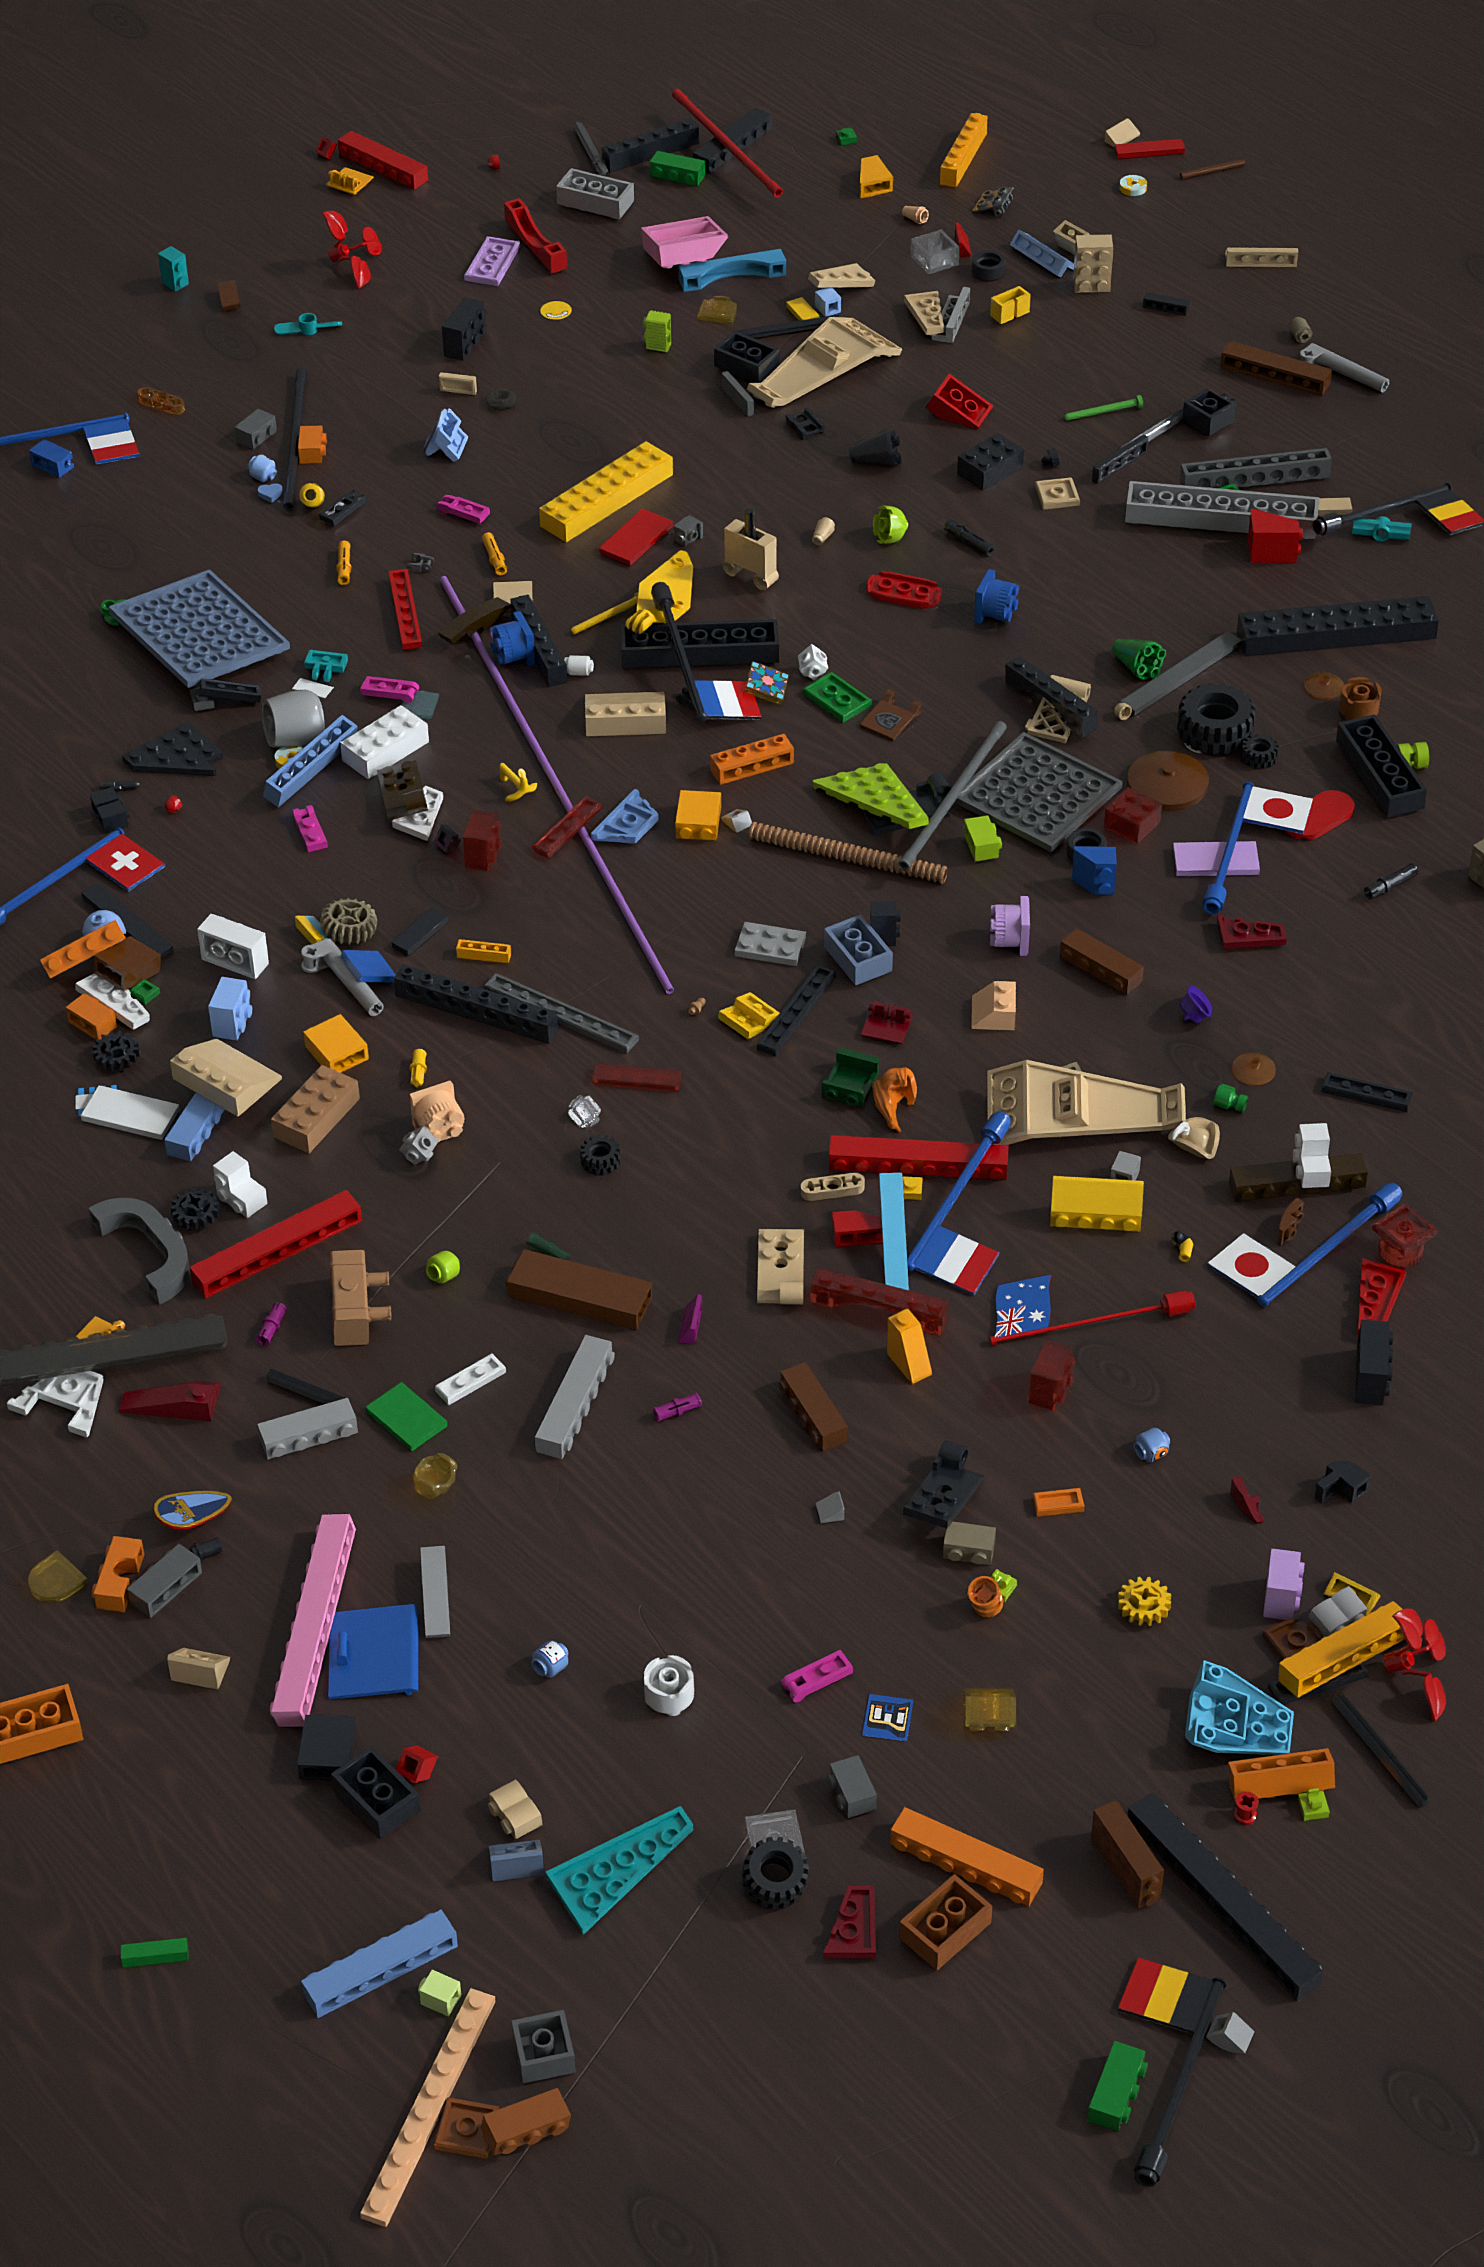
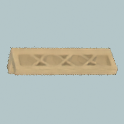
[1225,248,1298,267]

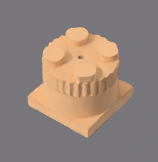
[410,1080,465,1142]

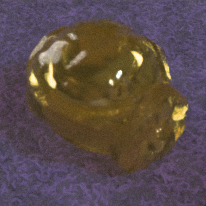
[413,1453,458,1500]

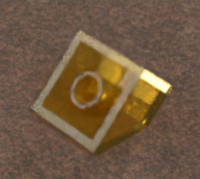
[964,1688,1016,1731]

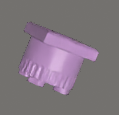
[990,896,1030,956]

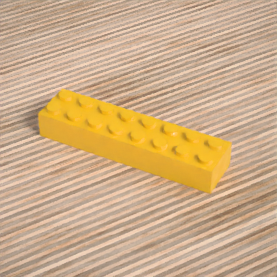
[539,441,673,543]

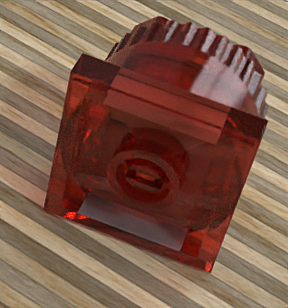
[1372,1203,1438,1270]

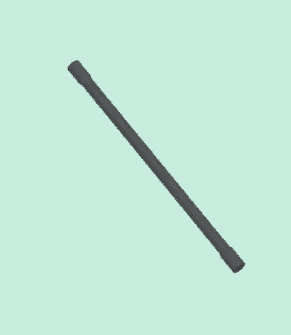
[898,721,1007,871]

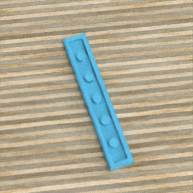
[879,1173,909,1300]

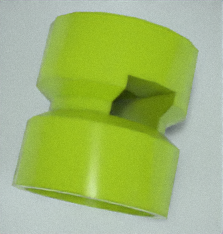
[1397,742,1429,769]

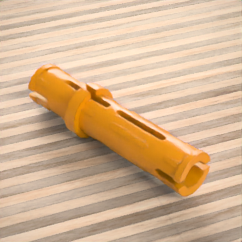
[482,532,507,575]
[336,541,352,585]

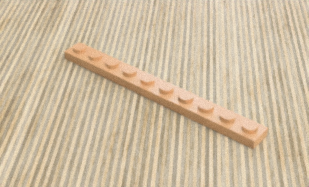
[360,1988,495,2227]

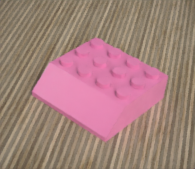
[641,216,728,268]

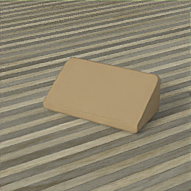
[1105,118,1140,147]

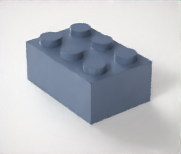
[824,914,893,985]

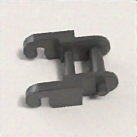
[407,553,434,573]

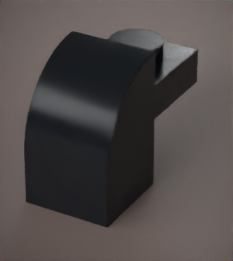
[1314,1461,1371,1504]

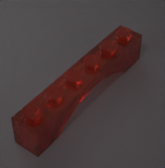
[811,1267,949,1335]

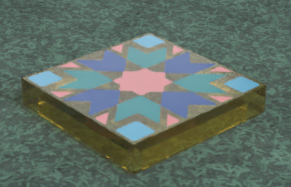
[744,661,789,705]

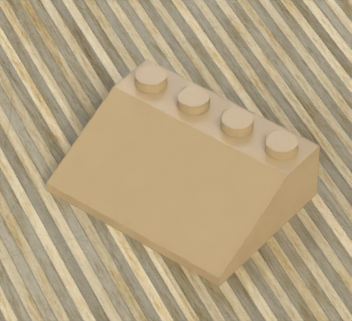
[585,692,666,736]
[170,1039,282,1117]

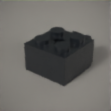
[1182,388,1237,436]

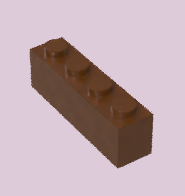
[1060,928,1144,995]
[778,1362,848,1451]

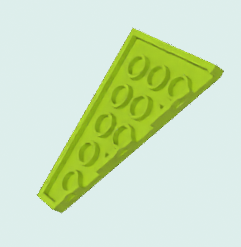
[813,763,929,829]

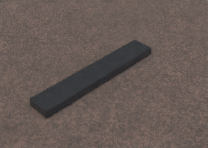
[81,883,174,958]
[757,964,836,1057]

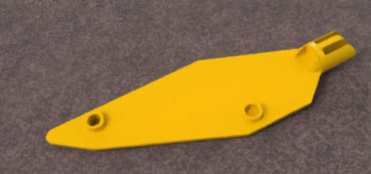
[626,550,693,634]

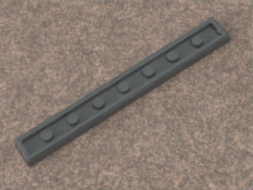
[1120,631,1242,716]
[484,973,639,1054]

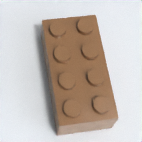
[271,1065,360,1153]

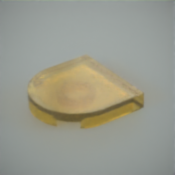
[698,296,737,324]
[28,1550,88,1601]

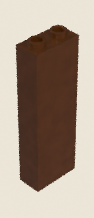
[505,1249,652,1330]

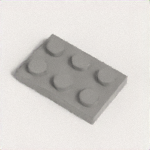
[735,922,806,966]

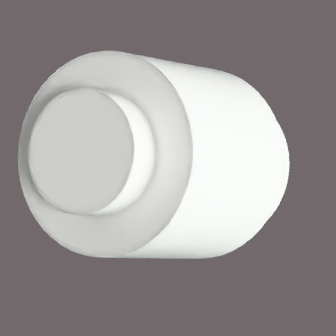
[564,655,594,676]

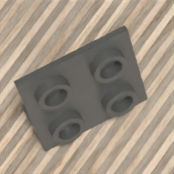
[972,187,1014,217]

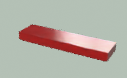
[1115,139,1185,159]

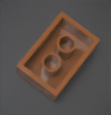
[899,1874,992,1970]

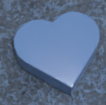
[258,484,283,503]

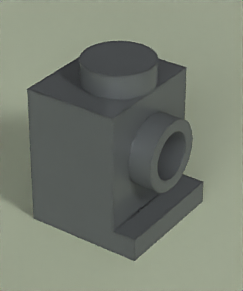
[674,515,703,547]

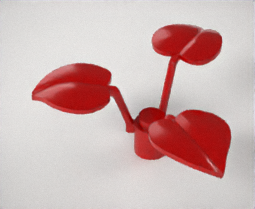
[322,211,382,289]
[1384,1608,1446,1722]

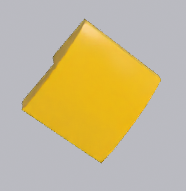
[718,992,780,1039]

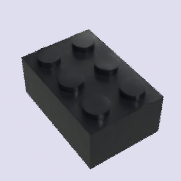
[442,297,487,361]
[714,331,779,383]
[957,433,1024,490]
[1355,1319,1393,1405]
[331,1746,421,1839]

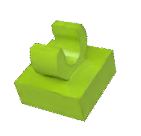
[991,1569,1017,1602]
[1298,1788,1330,1821]

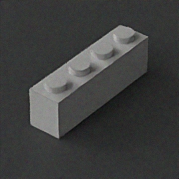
[257,1398,358,1459]

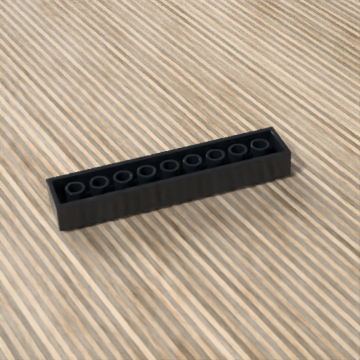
[1237,596,1439,656]

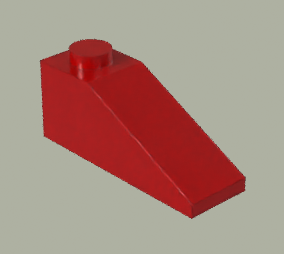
[832,1210,883,1247]

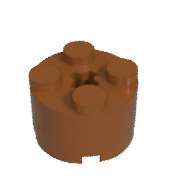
[1339,677,1382,721]

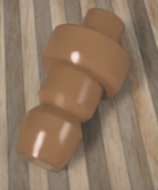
[688,998,706,1015]

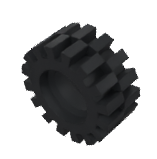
[1241,733,1279,769]
[580,1134,620,1176]

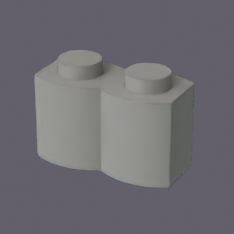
[1308,1586,1368,1637]

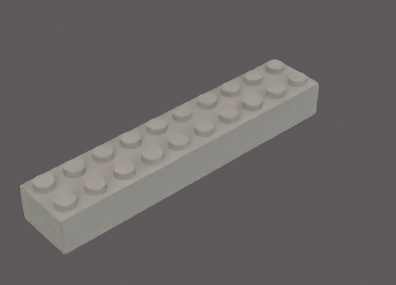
[1125,481,1319,539]

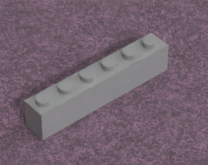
[535,1335,615,1459]

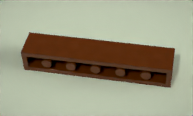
[1220,341,1332,396]

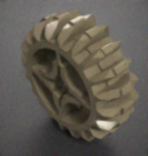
[320,898,377,945]

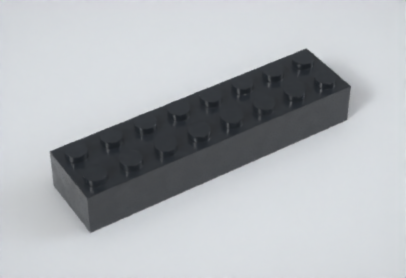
[621,619,779,668]

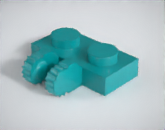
[304,650,348,682]

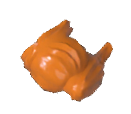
[873,1067,917,1132]

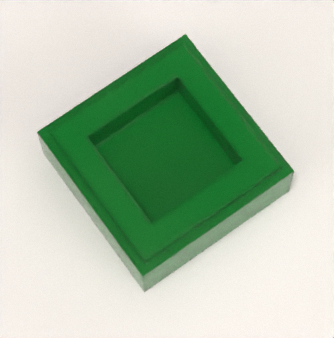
[129,979,160,1005]

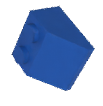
[1072,846,1117,895]

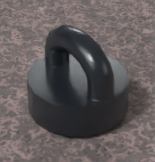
[1041,448,1060,467]

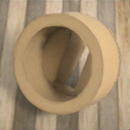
[1114,703,1132,720]

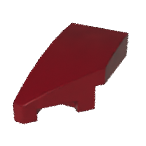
[1230,1476,1263,1524]

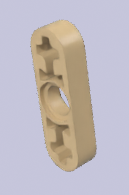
[801,1173,865,1201]

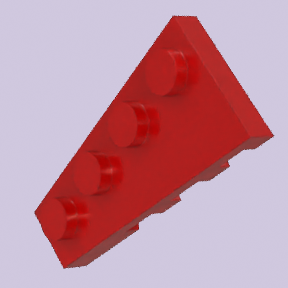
[1357,1258,1406,1335]

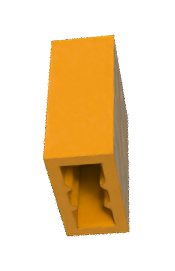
[675,790,721,841]
[303,1014,369,1073]

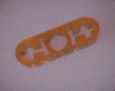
[137,387,185,414]

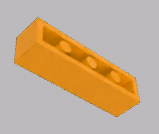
[456,939,511,963]

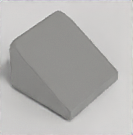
[721,809,752,832]
[816,1492,844,1524]

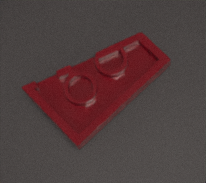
[1217,914,1287,949]
[823,1885,876,1958]

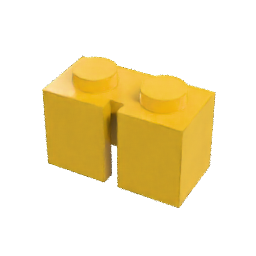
[990,286,1030,324]

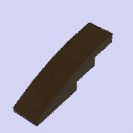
[438,597,511,644]

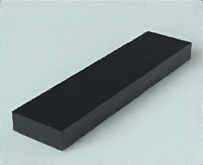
[1092,434,1149,484]
[1321,1072,1413,1112]
[1268,1662,1369,1705]

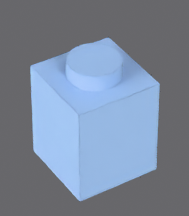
[815,287,841,317]

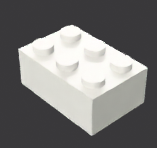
[197,914,269,979]

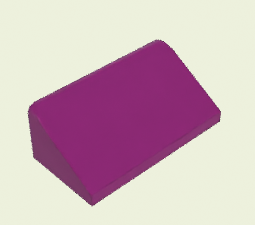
[678,1294,702,1344]

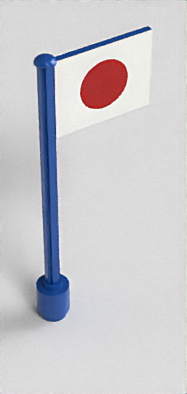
[1202,782,1313,914]
[1208,1182,1402,1307]

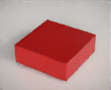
[315,136,338,160]

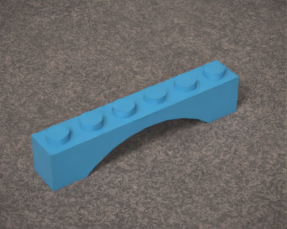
[678,249,786,292]

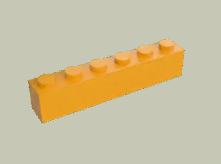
[940,113,988,188]
[1278,1601,1405,1698]

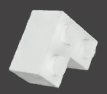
[1293,1123,1331,1188]
[213,1151,267,1218]

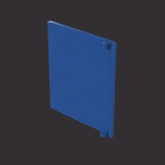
[328,1604,418,1700]

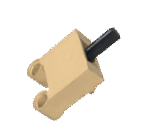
[723,508,779,590]

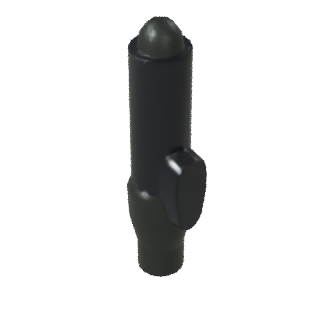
[100,781,140,792]

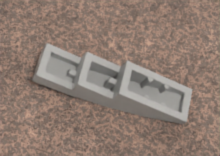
[421,1546,451,1638]

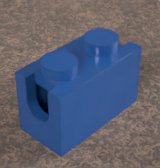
[29,439,74,478]

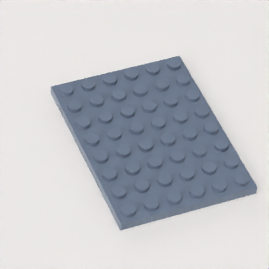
[109,569,290,688]

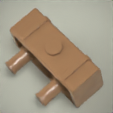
[330,1250,391,1346]

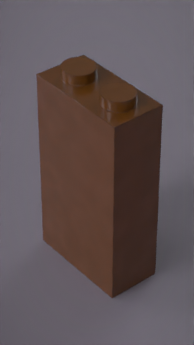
[1091,1800,1164,1909]

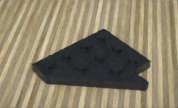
[122,721,223,776]

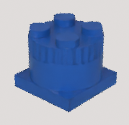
[974,569,1019,624]
[489,611,535,666]

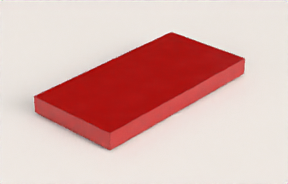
[599,508,673,566]

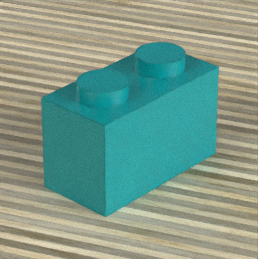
[158,246,189,292]

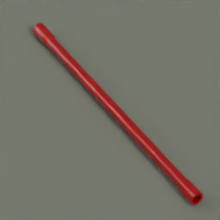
[672,89,783,197]

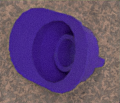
[1179,985,1212,1023]

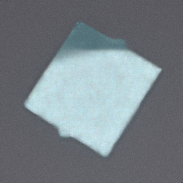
[402,690,439,719]

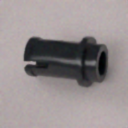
[190,1537,222,1561]

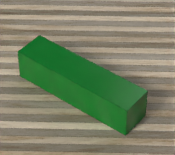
[121,1938,189,1968]

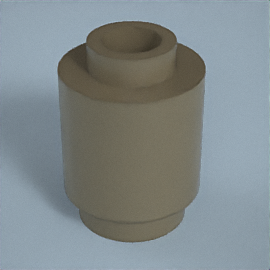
[1290,317,1312,343]

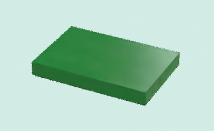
[803,672,872,723]
[366,1382,448,1451]

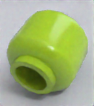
[426,1251,460,1284]

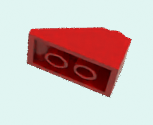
[925,374,993,429]

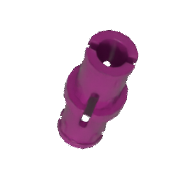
[256,1302,287,1346]
[653,1392,702,1422]

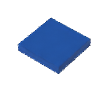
[340,950,396,983]

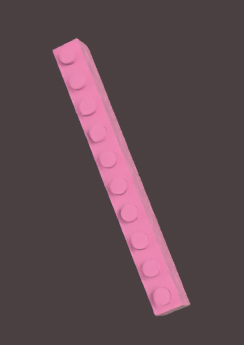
[270,1514,356,1727]

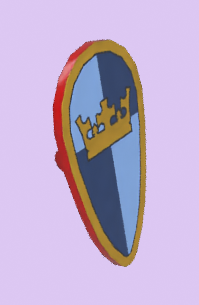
[153,1491,232,1530]

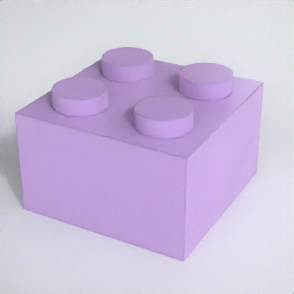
[1263,1548,1305,1620]

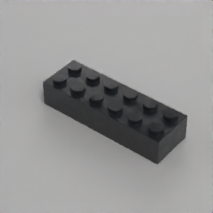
[1336,714,1427,818]

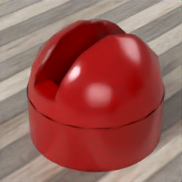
[487,154,500,169]
[165,795,183,813]

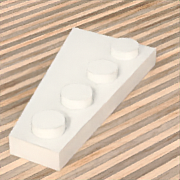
[76,973,149,1030]

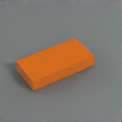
[1033,1488,1084,1517]

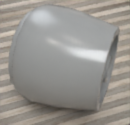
[262,689,325,748]

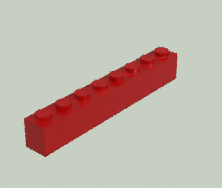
[829,1135,1009,1180]
[190,1190,362,1299]

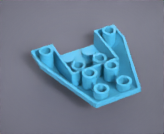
[1185,1660,1294,1755]

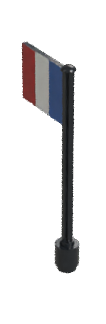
[651,582,761,722]

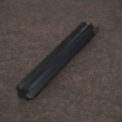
[266,1369,350,1404]

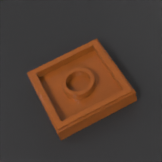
[434,2097,500,2159]

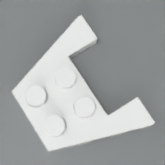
[7,1361,103,1437]

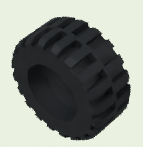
[1177,683,1255,755]

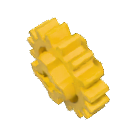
[1118,1577,1171,1626]

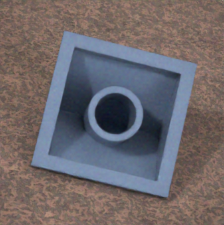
[489,1840,544,1881]

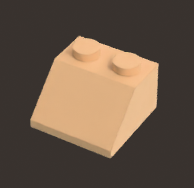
[972,981,1016,1030]

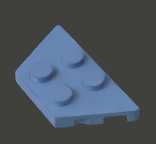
[591,789,658,843]

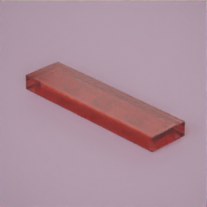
[533,796,603,859]
[593,1063,682,1092]

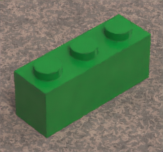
[650,151,705,186]
[1088,2041,1148,2132]

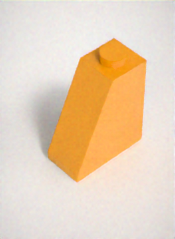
[860,155,893,198]
[887,1309,932,1384]

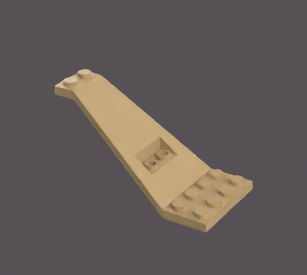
[747,317,902,408]
[987,1060,1186,1145]

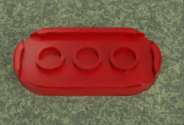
[866,571,942,609]
[1285,790,1355,840]

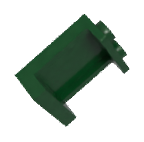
[821,1047,880,1108]

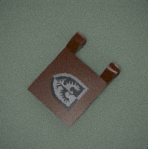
[860,689,922,741]

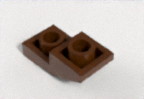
[217,280,241,311]
[1277,1198,1304,1246]

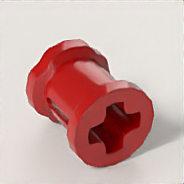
[1234,1792,1259,1825]

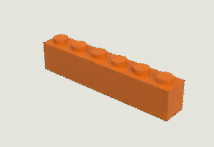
[890,1807,1044,1906]

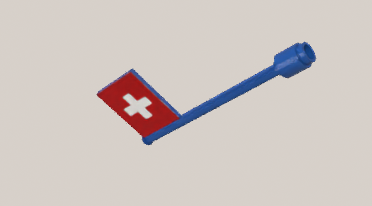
[0,827,165,925]

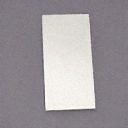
[81,1085,180,1140]

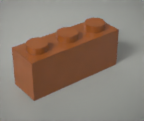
[481,2088,571,2156]

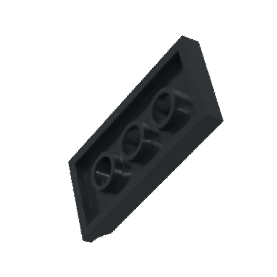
[859,772,952,836]
[903,1440,985,1529]

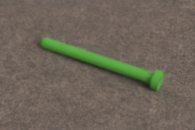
[1064,395,1143,421]

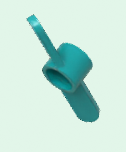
[274,313,342,335]

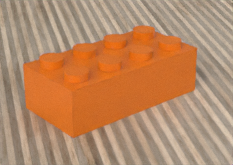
[0,1684,84,1764]

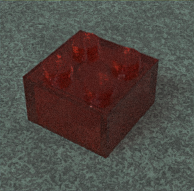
[1104,787,1162,844]
[463,810,502,871]
[1029,1340,1075,1411]

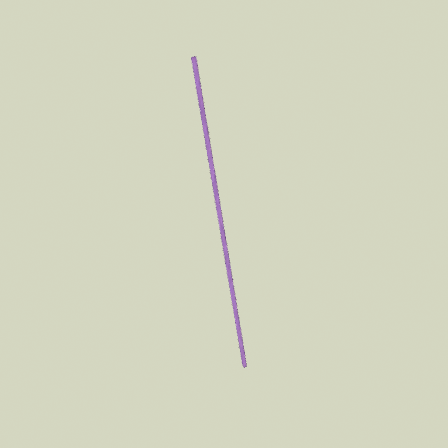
[440,576,674,994]

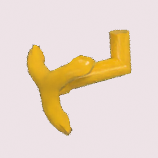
[500,763,537,802]

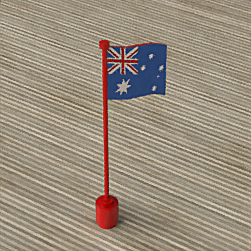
[989,1275,1196,1346]

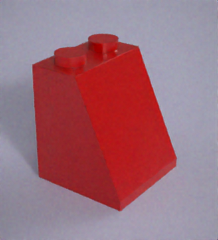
[1247,509,1303,563]

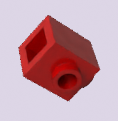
[395,1745,438,1783]

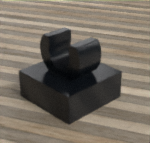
[434,824,462,853]

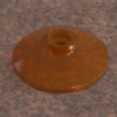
[1304,672,1344,700]
[1232,1053,1276,1085]

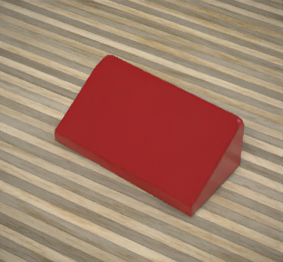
[955,222,971,257]

